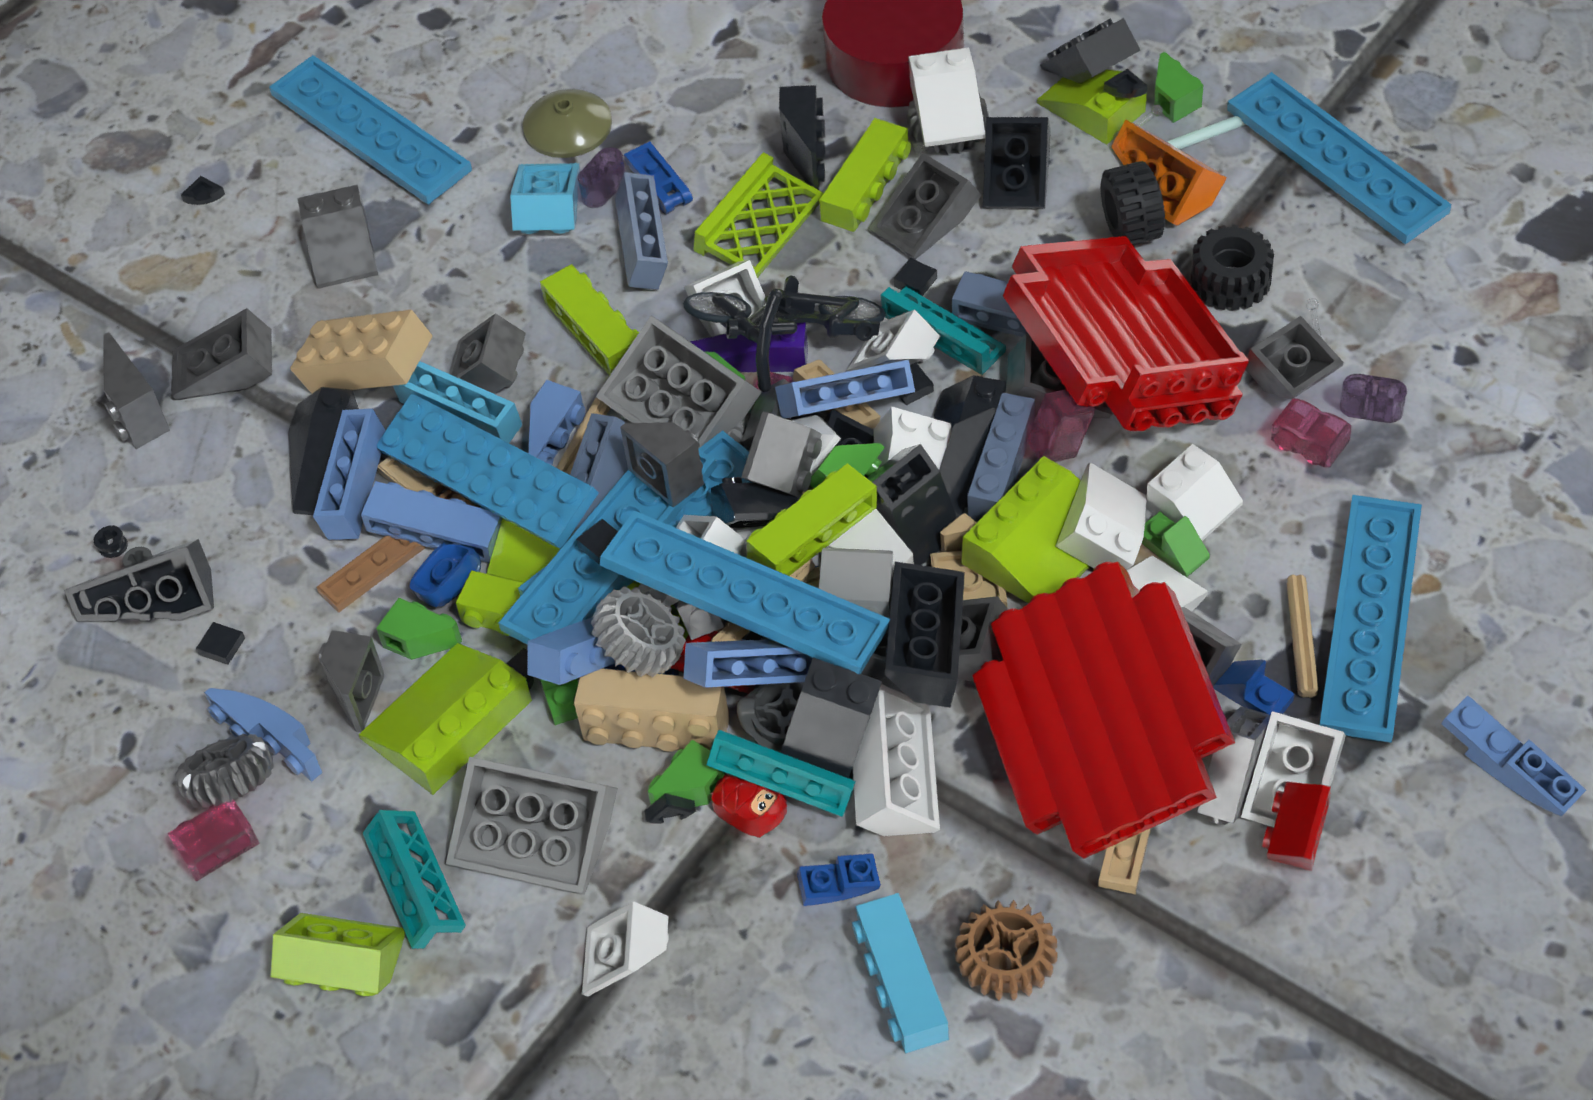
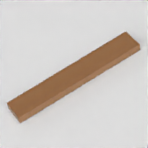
[316,489,481,613]

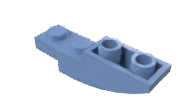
[204,688,322,782]
[1441,695,1586,816]

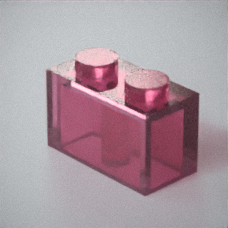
[1027,389,1095,462]
[167,799,260,882]

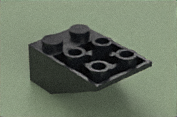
[1040,18,1140,84]
[779,85,825,191]
[867,444,957,565]

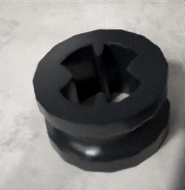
[93,525,128,558]

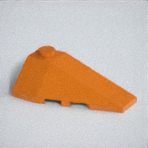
[1111,120,1227,226]

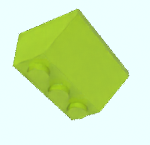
[271,913,405,996]

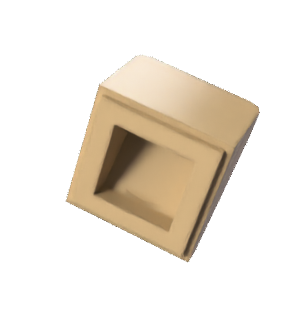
[940,513,977,552]

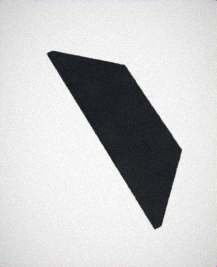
[939,408,996,518]

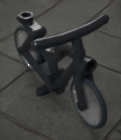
[683,275,885,392]

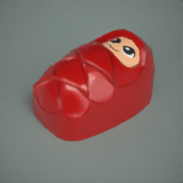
[712,773,787,838]

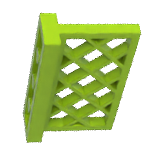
[693,152,824,278]

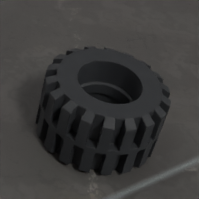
[1100,161,1165,245]
[1191,225,1274,311]

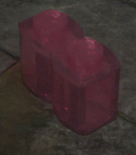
[1271,398,1352,468]

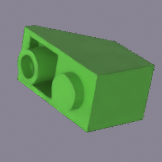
[1154,51,1203,123]
[810,443,885,488]
[376,598,462,660]
[648,740,726,807]

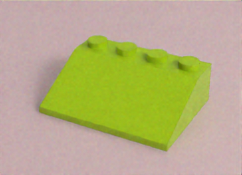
[961,456,1090,603]
[358,643,532,795]

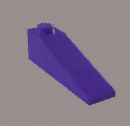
[690,322,808,372]

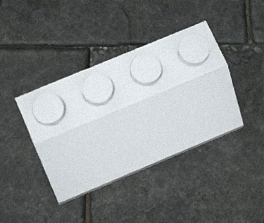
[853,684,940,836]

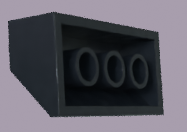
[884,561,965,708]

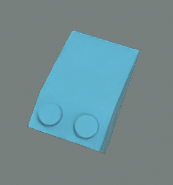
[510,163,580,234]

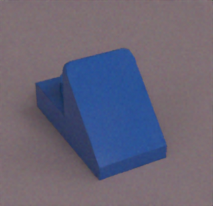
[1214,660,1295,715]

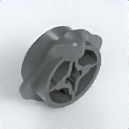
[737,682,804,752]

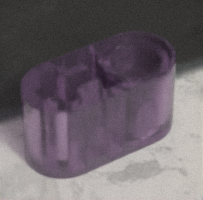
[578,147,625,208]
[1340,374,1407,423]

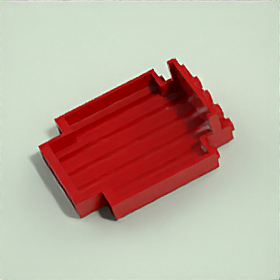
[1002,236,1249,431]
[972,561,1235,859]

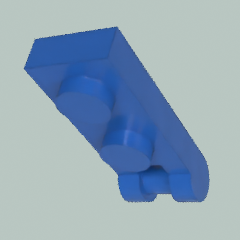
[624,141,693,214]

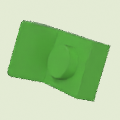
[1142,511,1210,577]
[540,679,579,725]

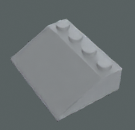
[596,315,761,449]
[446,757,618,894]

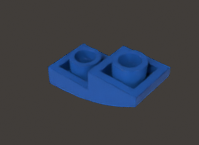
[797,853,881,906]

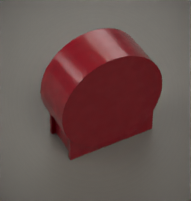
[822,0,964,108]

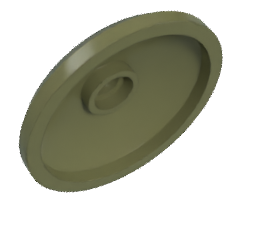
[523,89,612,158]

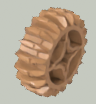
[955,900,1058,1001]

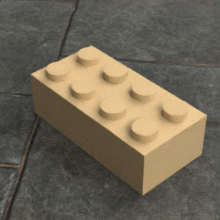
[290,309,433,393]
[574,669,730,752]

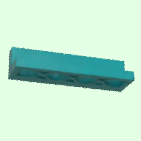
[881,286,1006,375]
[707,730,856,817]
[362,810,466,949]

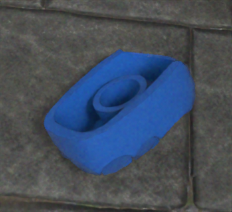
[409,542,481,608]

